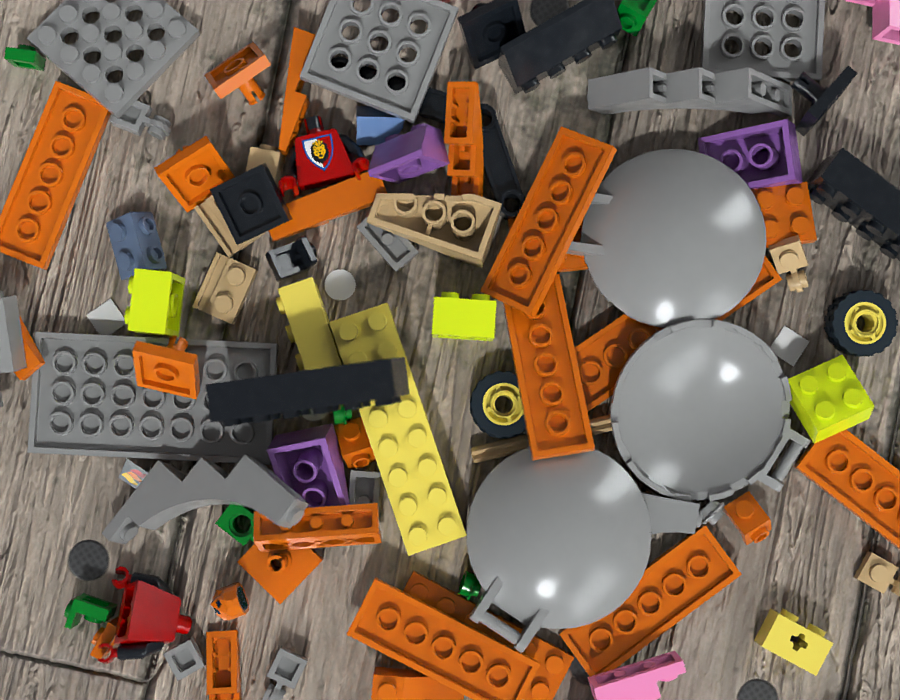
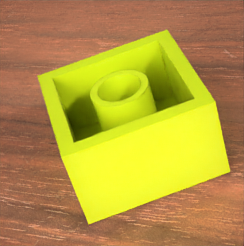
[124,268,185,338]
[432,292,497,341]
[788,354,875,444]

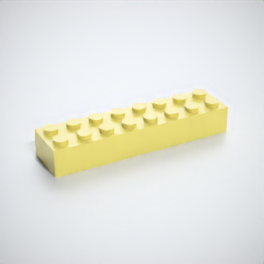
[329,303,467,556]

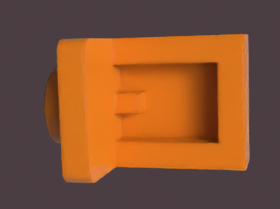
[334,417,376,469]
[723,491,772,545]
[90,617,119,659]

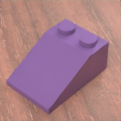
[698,119,803,189]
[267,423,350,508]

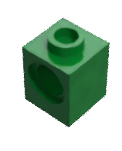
[215,505,256,546]

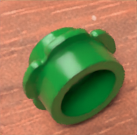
[333,405,352,425]
[458,571,481,600]

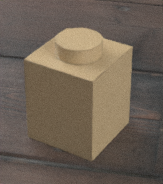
[245,144,284,188]

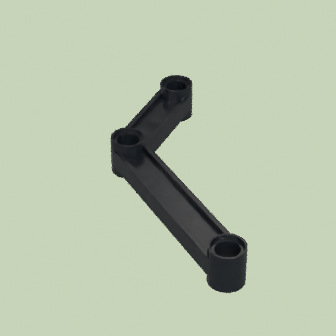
[331,56,525,220]

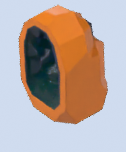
[211,582,249,620]

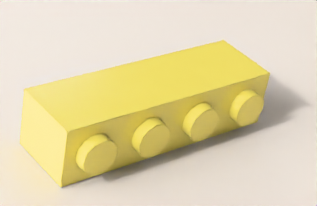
[276,277,343,371]

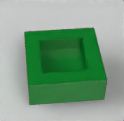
[4,44,46,71]

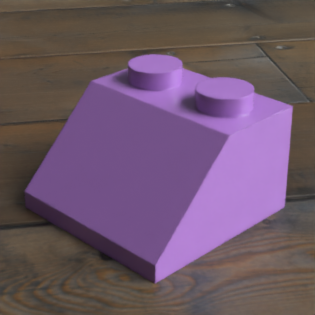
[368,123,450,184]

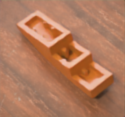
[444,81,484,197]

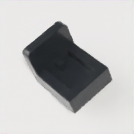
[265,235,317,282]

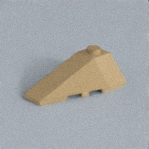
[367,193,502,268]

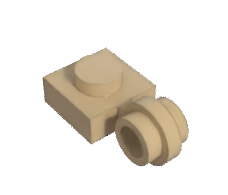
[769,235,809,293]
[854,551,900,597]

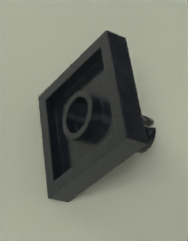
[457,0,526,70]
[791,66,858,136]
[210,163,293,245]

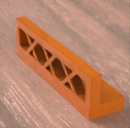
[254,503,382,552]

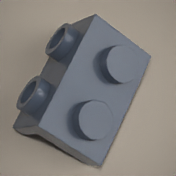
[106,212,167,280]

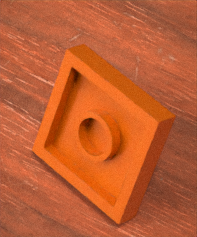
[204,42,271,105]
[154,136,235,213]
[132,335,200,399]
[237,544,324,604]

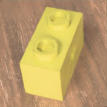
[754,608,833,676]

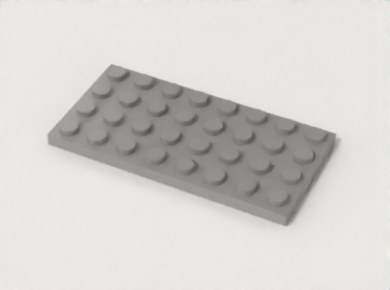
[27,332,278,465]

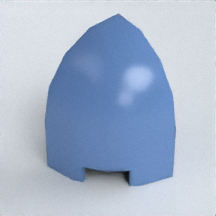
[356,106,404,145]

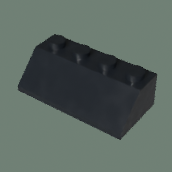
[498,0,622,94]

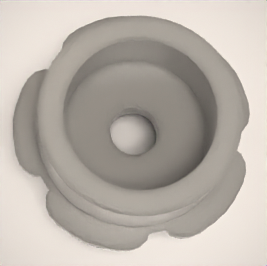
[701,500,725,526]

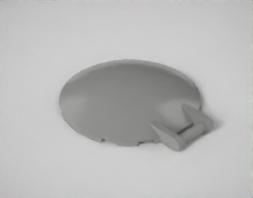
[566,149,767,328]
[610,319,811,501]
[466,446,652,653]

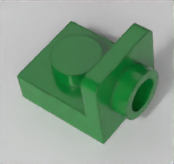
[617,0,657,36]
[64,593,118,629]

